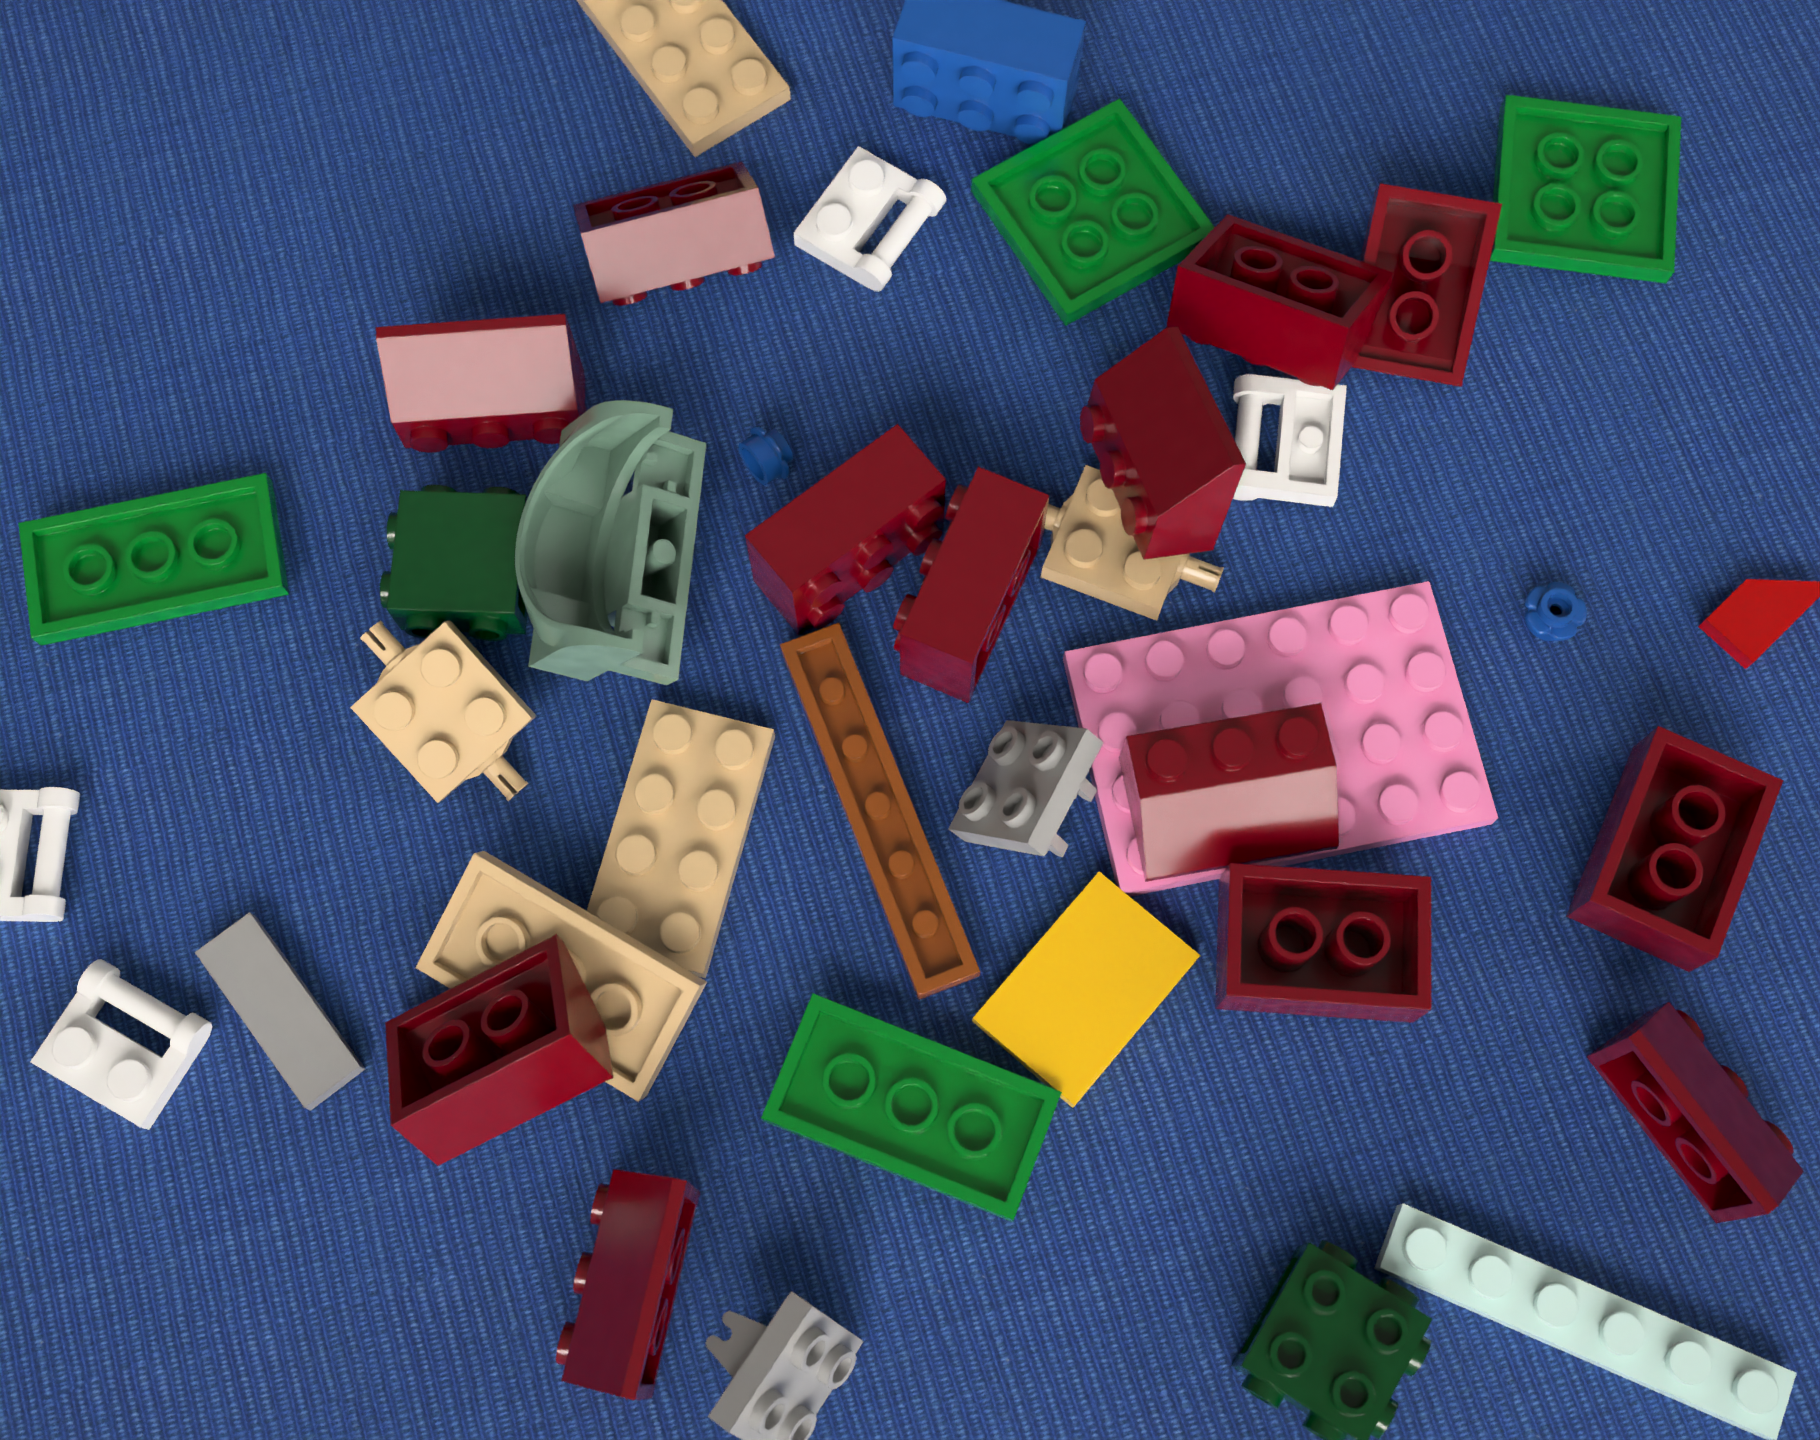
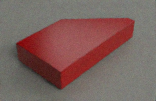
[1698,579,1820,669]

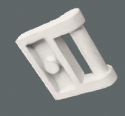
[793,146,947,292]
[1233,374,1347,507]
[0,787,80,922]
[30,959,212,1130]

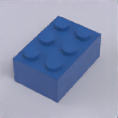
[893,0,1086,145]

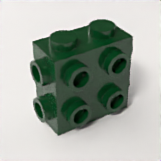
[380,485,528,641]
[1231,1240,1433,1440]

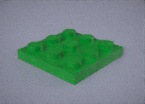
[1490,95,1681,283]
[971,98,1215,326]

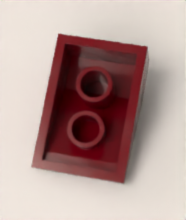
[1352,183,1502,387]

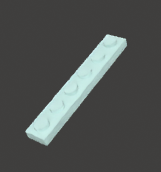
[1374,1203,1796,1440]

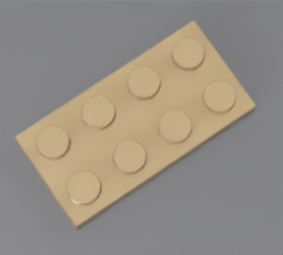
[576,0,791,157]
[587,699,775,978]
[416,851,707,1102]

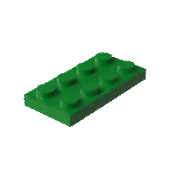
[18,473,289,646]
[761,993,1061,1222]

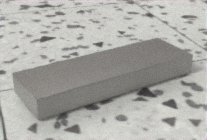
[195,912,365,1111]

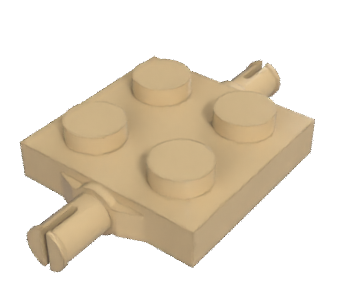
[1041,465,1224,621]
[350,621,537,803]

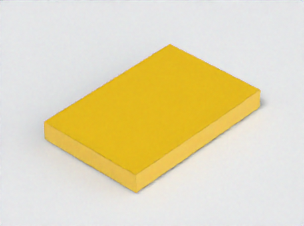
[972,871,1200,1108]

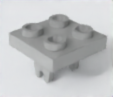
[948,720,1104,857]
[706,1291,864,1440]

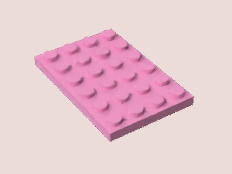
[1063,581,1498,897]

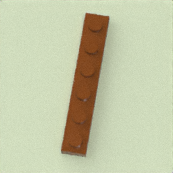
[780,623,980,1000]

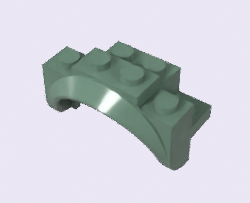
[515,400,707,685]

